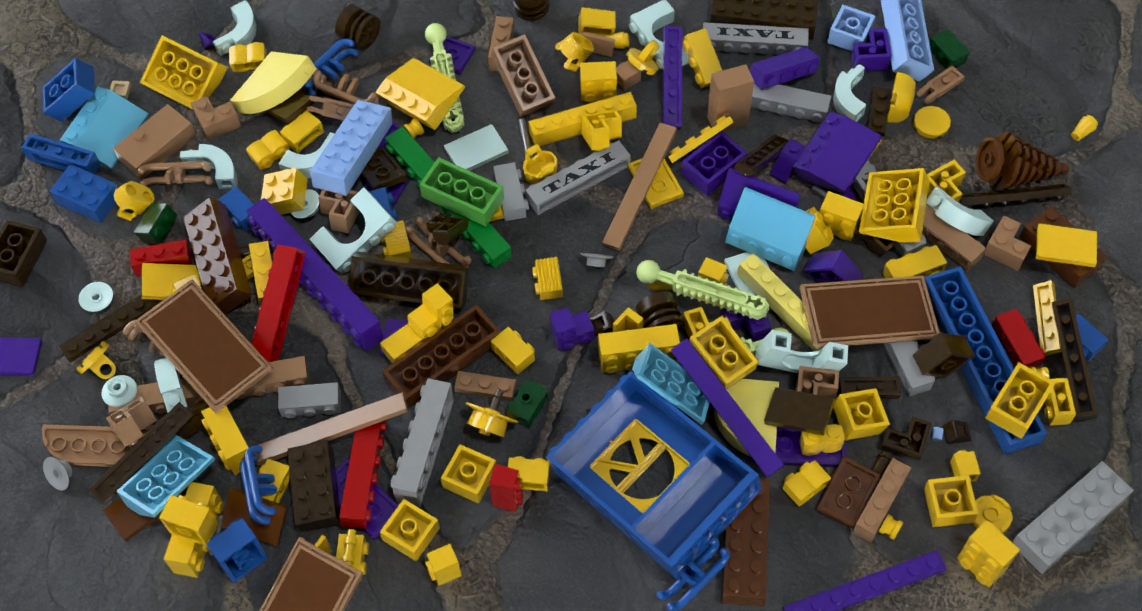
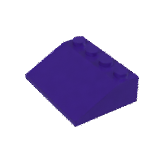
[793,112,882,193]
[717,168,800,221]

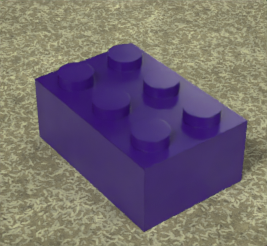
[681,131,747,196]

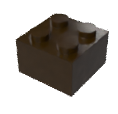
[913,333,975,377]

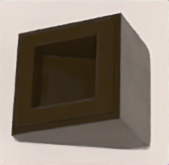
[590,311,614,336]
[943,420,971,444]

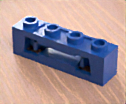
[21,134,101,174]

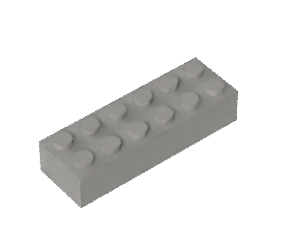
[391,378,454,508]
[1012,461,1134,575]

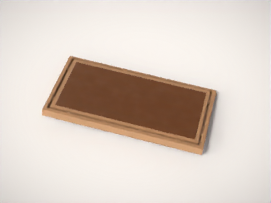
[800,276,940,348]
[135,280,273,414]
[259,537,364,611]

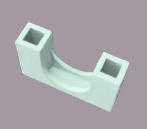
[629,0,689,69]
[310,188,397,274]
[755,330,848,373]

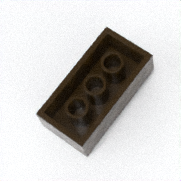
[287,440,341,532]

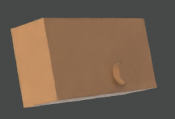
[491,34,555,117]
[707,64,754,132]
[113,104,196,180]

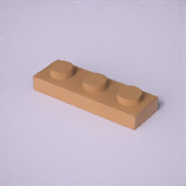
[454,371,516,400]

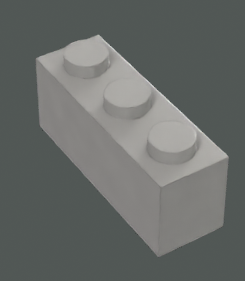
[493,162,529,221]
[278,382,341,418]

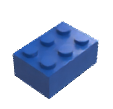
[43,58,95,122]
[49,164,118,223]
[206,519,268,584]

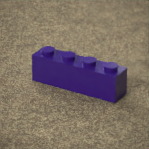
[750,47,819,90]

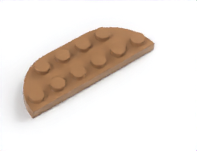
[42,425,152,467]

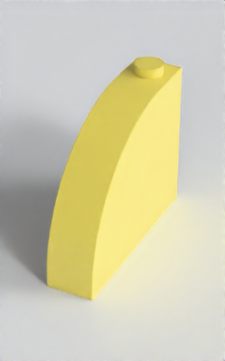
[230,52,317,114]
[713,379,779,457]

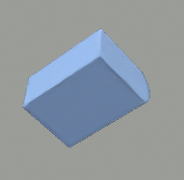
[932,427,944,442]

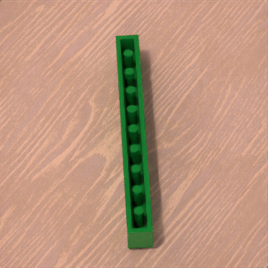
[385,127,512,269]

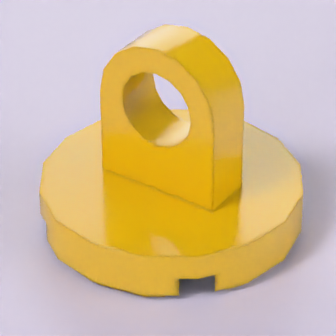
[626,40,660,75]
[76,341,116,379]

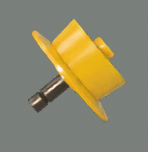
[465,390,519,437]

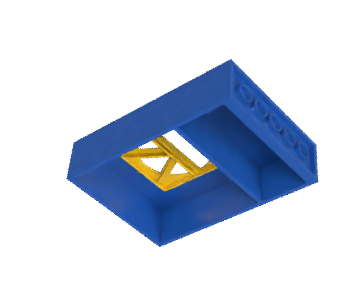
[546,371,762,580]

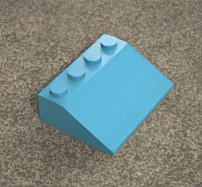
[60,86,149,169]
[725,187,816,271]
[632,343,709,425]
[116,436,215,517]

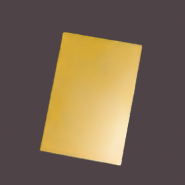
[628,158,684,209]
[1036,224,1097,267]
[142,263,201,300]

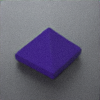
[199,32,216,49]

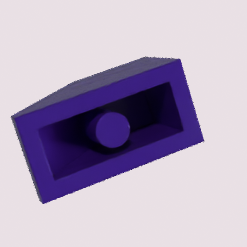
[770,139,806,184]

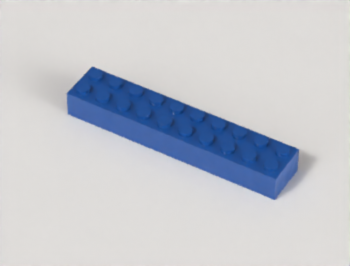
[925,266,1047,455]

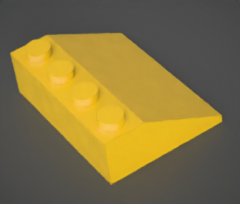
[140,36,228,109]
[375,58,465,130]
[859,168,929,243]

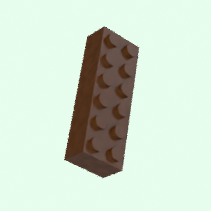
[183,197,252,314]
[382,304,500,408]
[722,479,770,607]

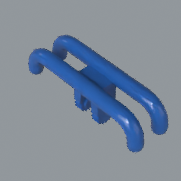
[304,39,359,96]
[240,445,277,524]
[656,536,730,611]

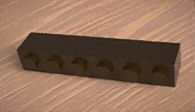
[1051,298,1098,421]

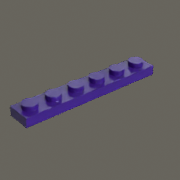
[663,26,682,129]

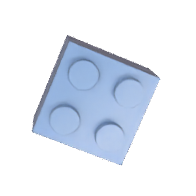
[828,5,875,51]

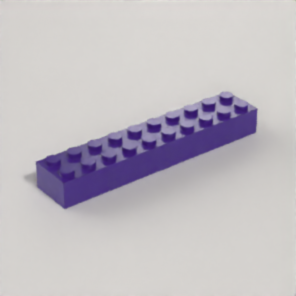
[246,198,383,352]

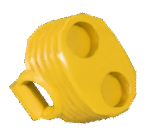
[555,32,594,72]
[523,144,557,185]
[114,181,154,221]

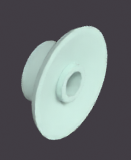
[291,189,319,218]
[79,282,113,312]
[102,375,137,407]

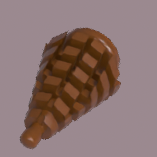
[975,132,1069,189]

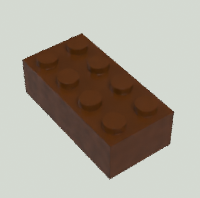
[1019,206,1107,288]

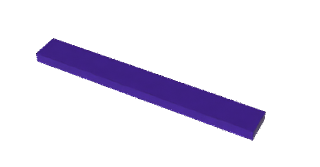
[671,339,784,478]

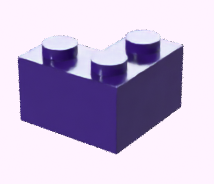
[851,28,891,70]
[804,250,863,283]
[720,295,772,342]
[550,307,595,351]

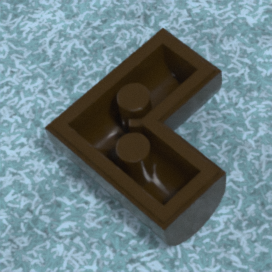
[426,216,469,245]
[881,416,932,460]

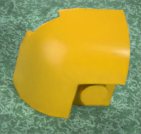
[887,72,916,123]

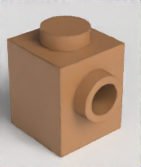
[616,60,642,91]

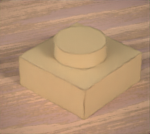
[110,80,131,100]

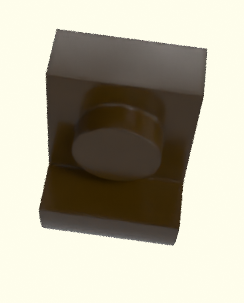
[855,226,897,255]

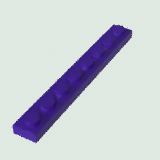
[783,550,947,611]

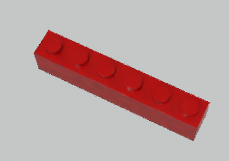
[252,244,306,362]
[339,420,387,529]

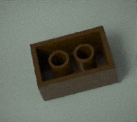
[0,220,47,287]

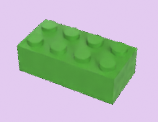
[419,157,504,226]

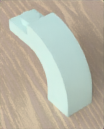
[213,0,256,56]
[833,64,866,122]
[279,132,334,178]
[180,144,238,189]
[927,187,994,236]
[154,358,188,413]

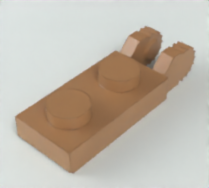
[917,66,965,105]
[307,96,354,121]

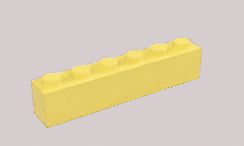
[737,253,822,351]

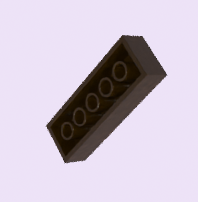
[710,0,819,40]
[349,251,469,309]

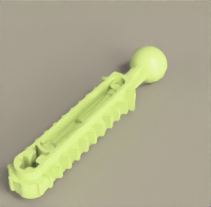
[425,23,465,133]
[636,260,769,320]

